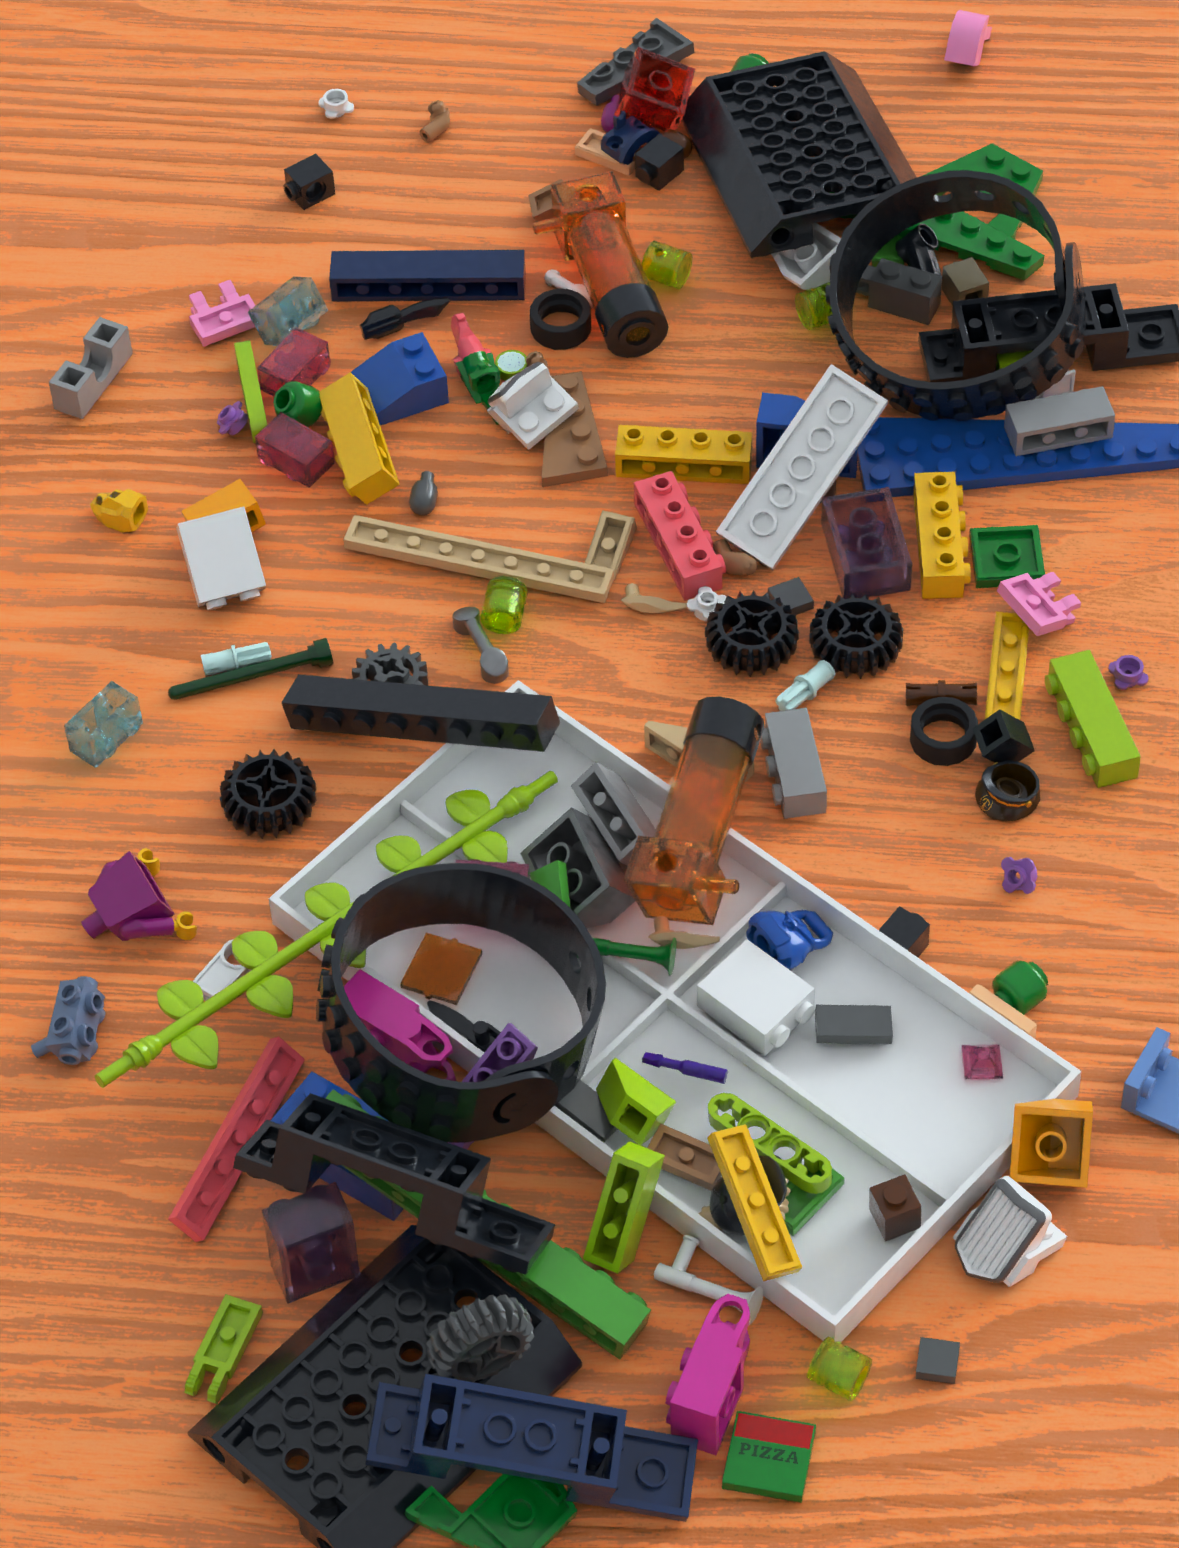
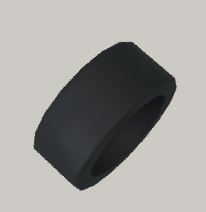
[530,289,591,350]
[910,697,978,766]

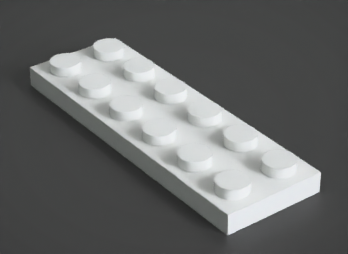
[716,364,888,571]

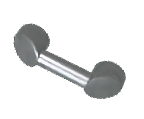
[452,607,509,684]

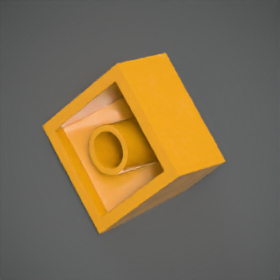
[1009,1099,1093,1188]

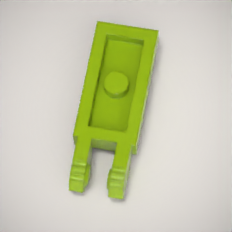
[184,1294,263,1404]

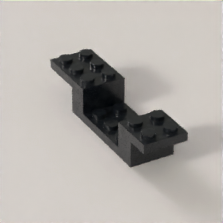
[918,283,1179,382]
[233,1093,555,1275]

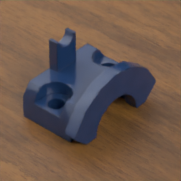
[601,110,662,165]

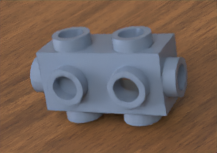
[31,976,105,1065]

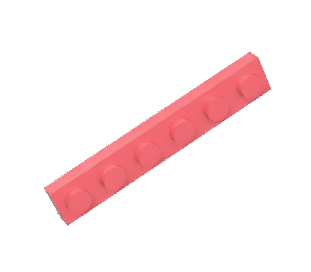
[168,1036,305,1242]

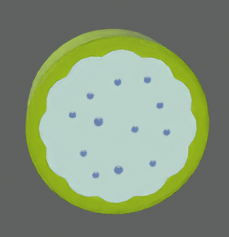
[495,350,528,381]

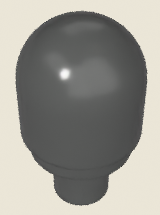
[409,471,438,515]

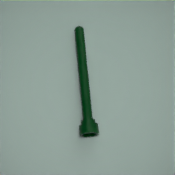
[168,638,334,700]

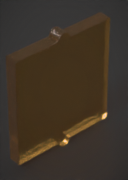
[400,932,483,1005]

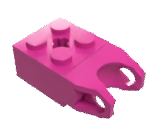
[344,969,456,1081]
[665,1294,750,1455]

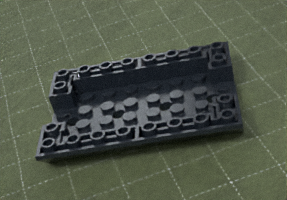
[678,51,917,258]
[188,1225,582,1548]

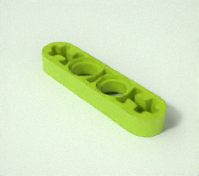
[234,340,270,443]
[708,1093,832,1194]

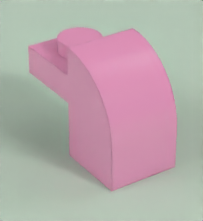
[944,10,992,66]

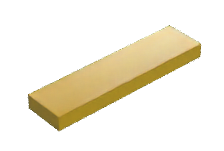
[984,611,1029,720]
[707,1124,802,1282]

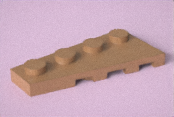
[542,371,608,487]

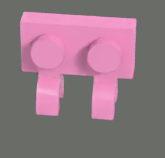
[189,280,263,347]
[997,572,1081,636]

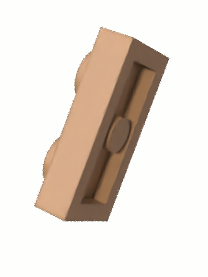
[647,1124,722,1191]

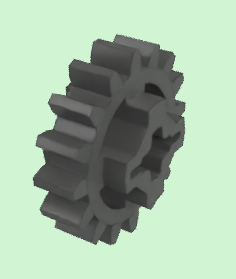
[352,643,428,685]

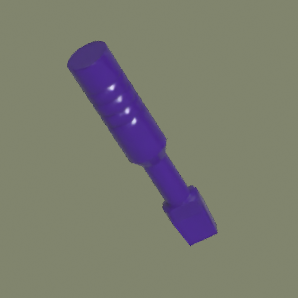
[642,1052,728,1084]

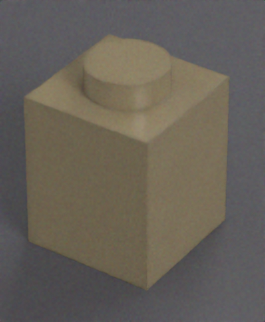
[942,257,989,306]

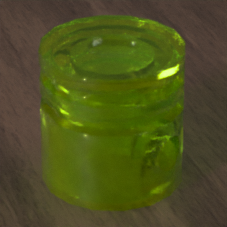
[641,241,693,289]
[795,282,832,330]
[480,576,528,634]
[807,1336,872,1401]

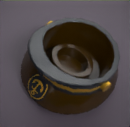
[975,760,1040,821]

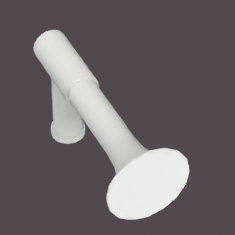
[654,1235,763,1326]

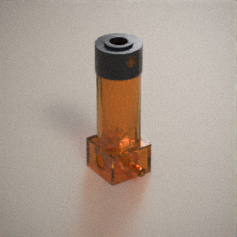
[532,171,669,358]
[623,696,765,925]

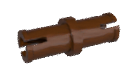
[906,680,977,706]

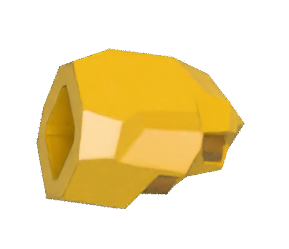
[90,489,148,532]

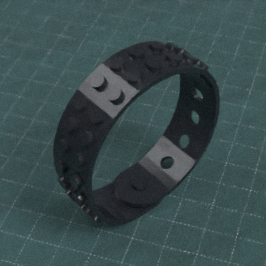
[825,170,1086,421]
[316,863,606,1143]

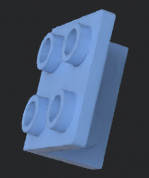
[1121,1027,1179,1134]

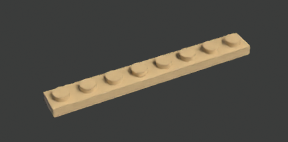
[343,515,615,603]

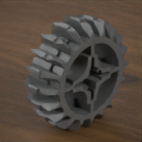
[426,1294,535,1382]

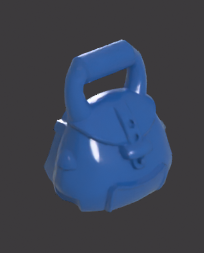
[746,910,833,971]

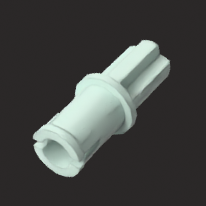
[201,642,272,677]
[775,660,835,711]

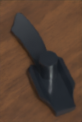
[359,298,450,340]
[427,1001,501,1053]

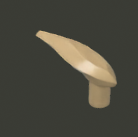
[621,583,687,613]
[648,916,720,949]

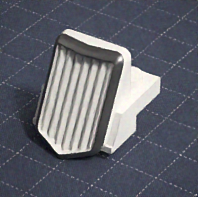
[487,362,579,450]
[953,1176,1067,1287]

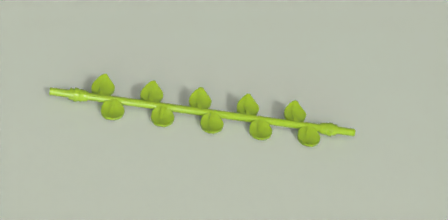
[95,771,558,1088]

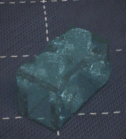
[248,276,328,347]
[64,681,143,768]

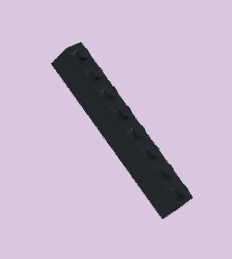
[281,674,560,752]

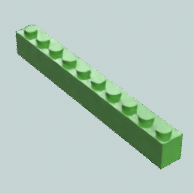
[325,1089,651,1360]

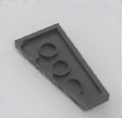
[577,18,695,106]

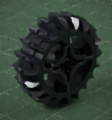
[705,590,799,677]
[809,592,903,679]
[220,749,316,839]

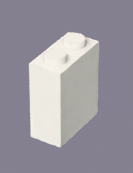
[176,506,266,610]
[697,939,815,1056]

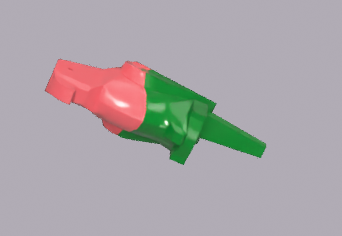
[451,312,500,425]

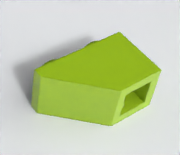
[596,1058,676,1146]

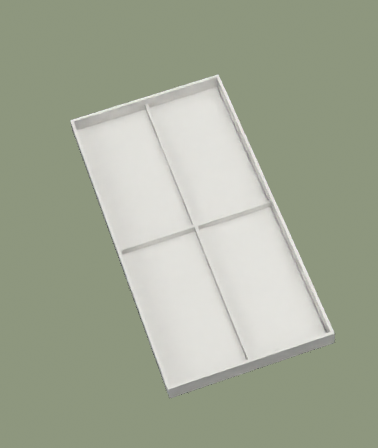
[268,680,1081,1349]

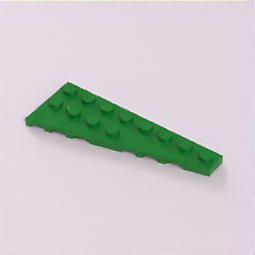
[830,192,1045,280]

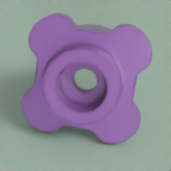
[217,401,248,435]
[1108,655,1149,690]
[1001,857,1037,894]

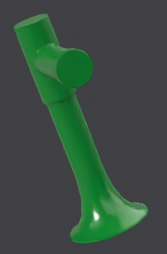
[577,938,677,976]

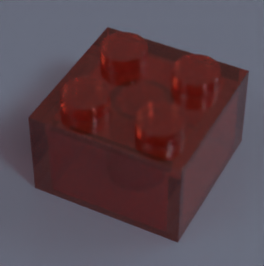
[614,47,695,132]

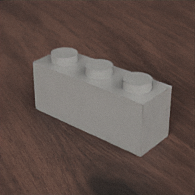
[1004,386,1115,456]
[760,708,827,819]
[571,762,669,874]

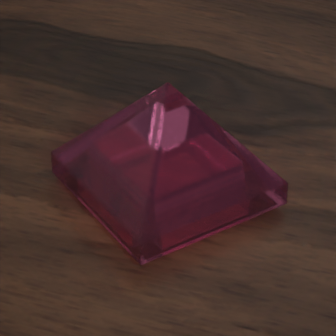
[961,1044,1003,1079]

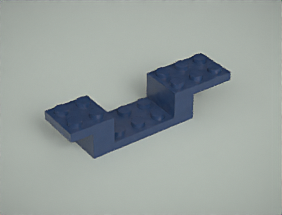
[365,1374,698,1522]

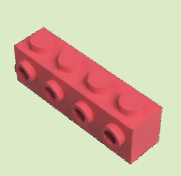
[634,471,726,601]

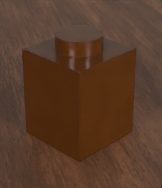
[869,1174,921,1242]

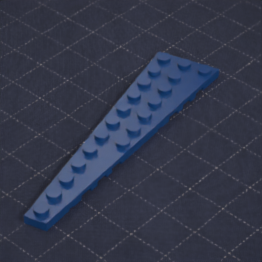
[857,417,1179,500]

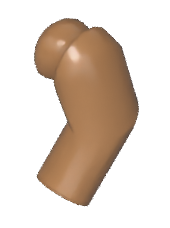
[713,539,757,575]

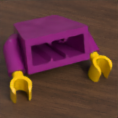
[81,848,197,941]

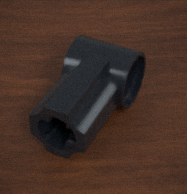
[895,223,943,278]

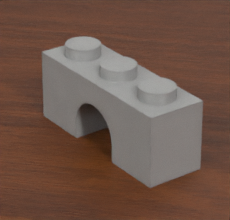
[49,317,133,419]

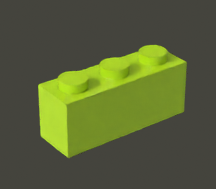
[583,1141,665,1274]

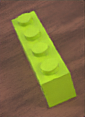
[1045,650,1141,788]

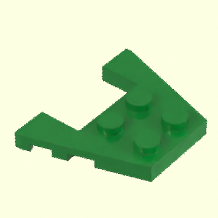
[920,143,1043,239]
[405,1474,577,1548]

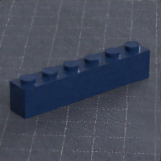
[329,250,526,302]

